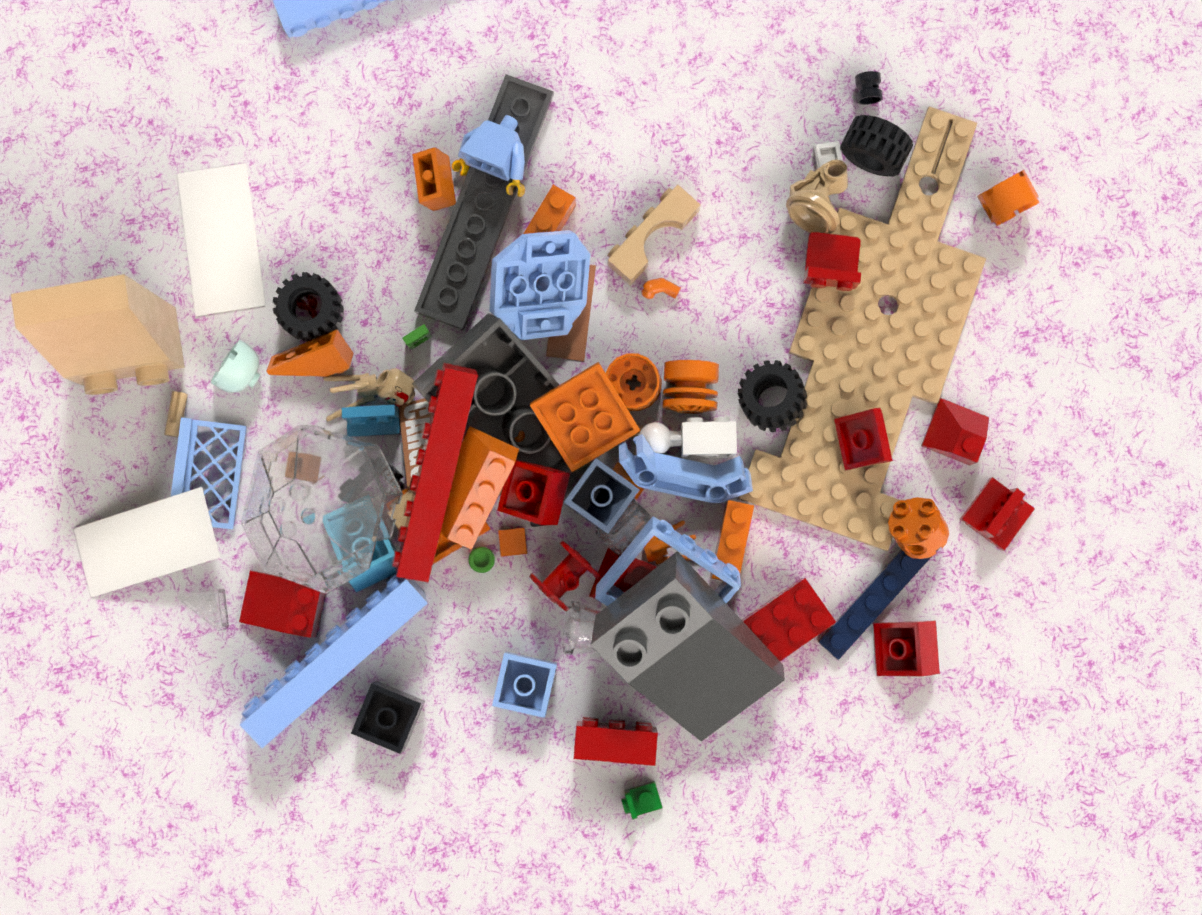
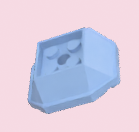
[489,230,590,340]

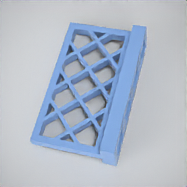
[171,417,247,529]

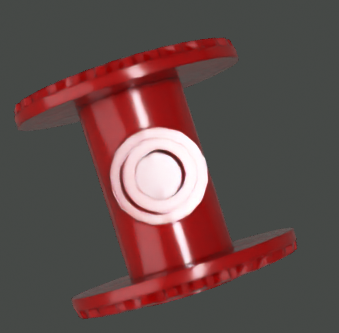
[529,541,600,612]

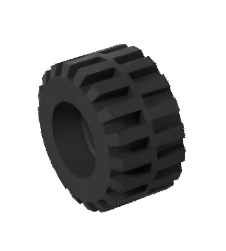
[840,115,913,177]
[272,272,344,342]
[737,360,808,432]

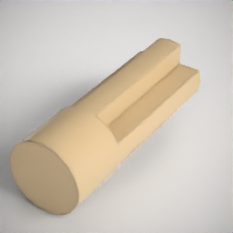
[164,391,188,438]

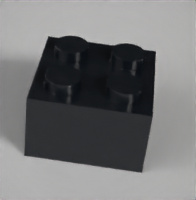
[351,681,425,754]

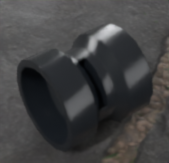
[855,71,883,105]

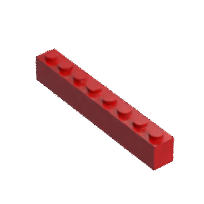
[392,363,478,582]

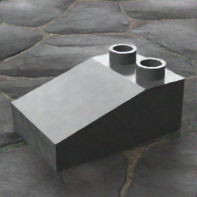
[412,313,569,472]
[591,551,785,741]

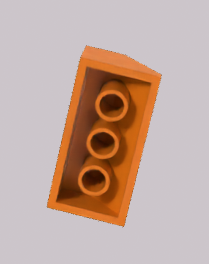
[441,426,519,550]

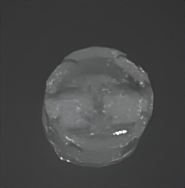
[596,498,652,557]

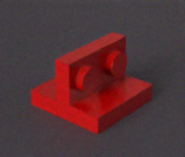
[834,408,893,471]
[960,477,1035,551]

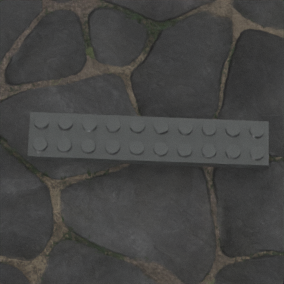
[414,74,554,330]

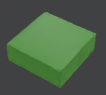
[402,324,432,350]

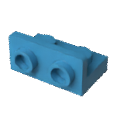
[341,405,400,437]

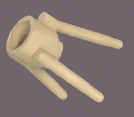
[323,373,377,421]

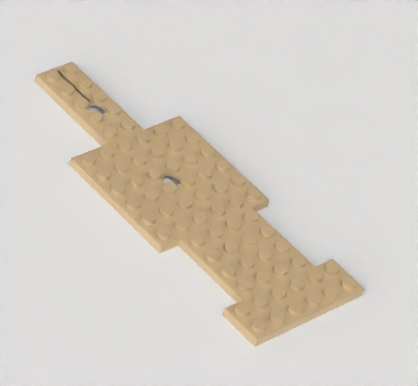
[738,106,986,551]

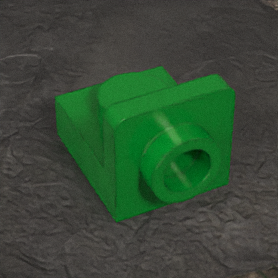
[621,781,663,820]

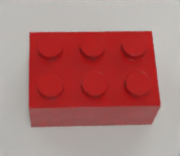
[742,578,836,661]
[573,717,658,766]

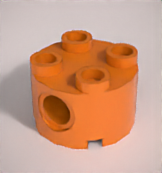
[977,170,1040,226]
[888,497,949,559]

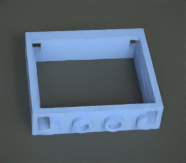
[595,516,741,606]

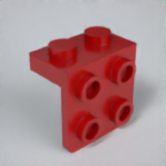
[803,232,862,291]

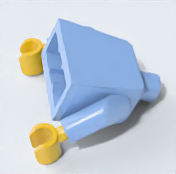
[451,115,525,197]

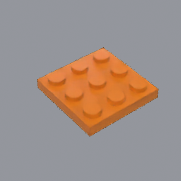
[530,362,641,472]

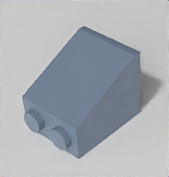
[563,458,640,534]

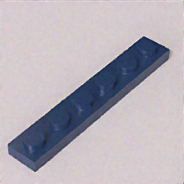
[818,549,939,660]

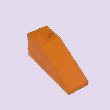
[266,330,354,377]

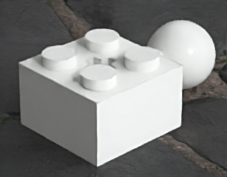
[638,417,737,459]

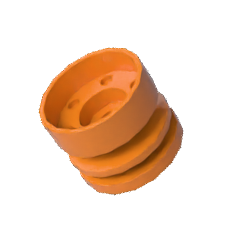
[606,353,662,411]
[663,360,719,414]

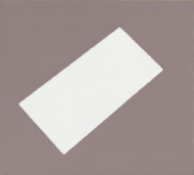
[177,163,265,316]
[74,487,220,597]

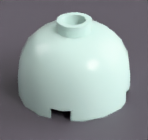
[210,339,260,393]

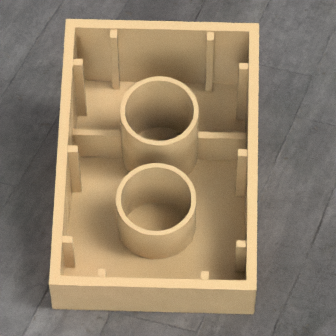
[11,274,185,395]

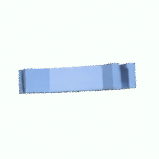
[618,434,753,503]

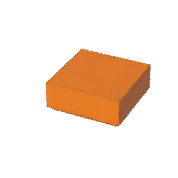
[498,528,527,557]

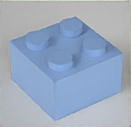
[492,651,558,718]

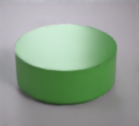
[468,547,495,573]

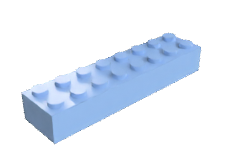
[240,573,428,748]

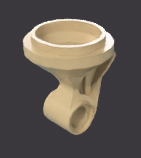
[786,159,848,234]

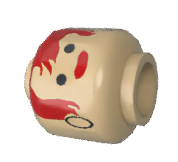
[376,368,415,407]

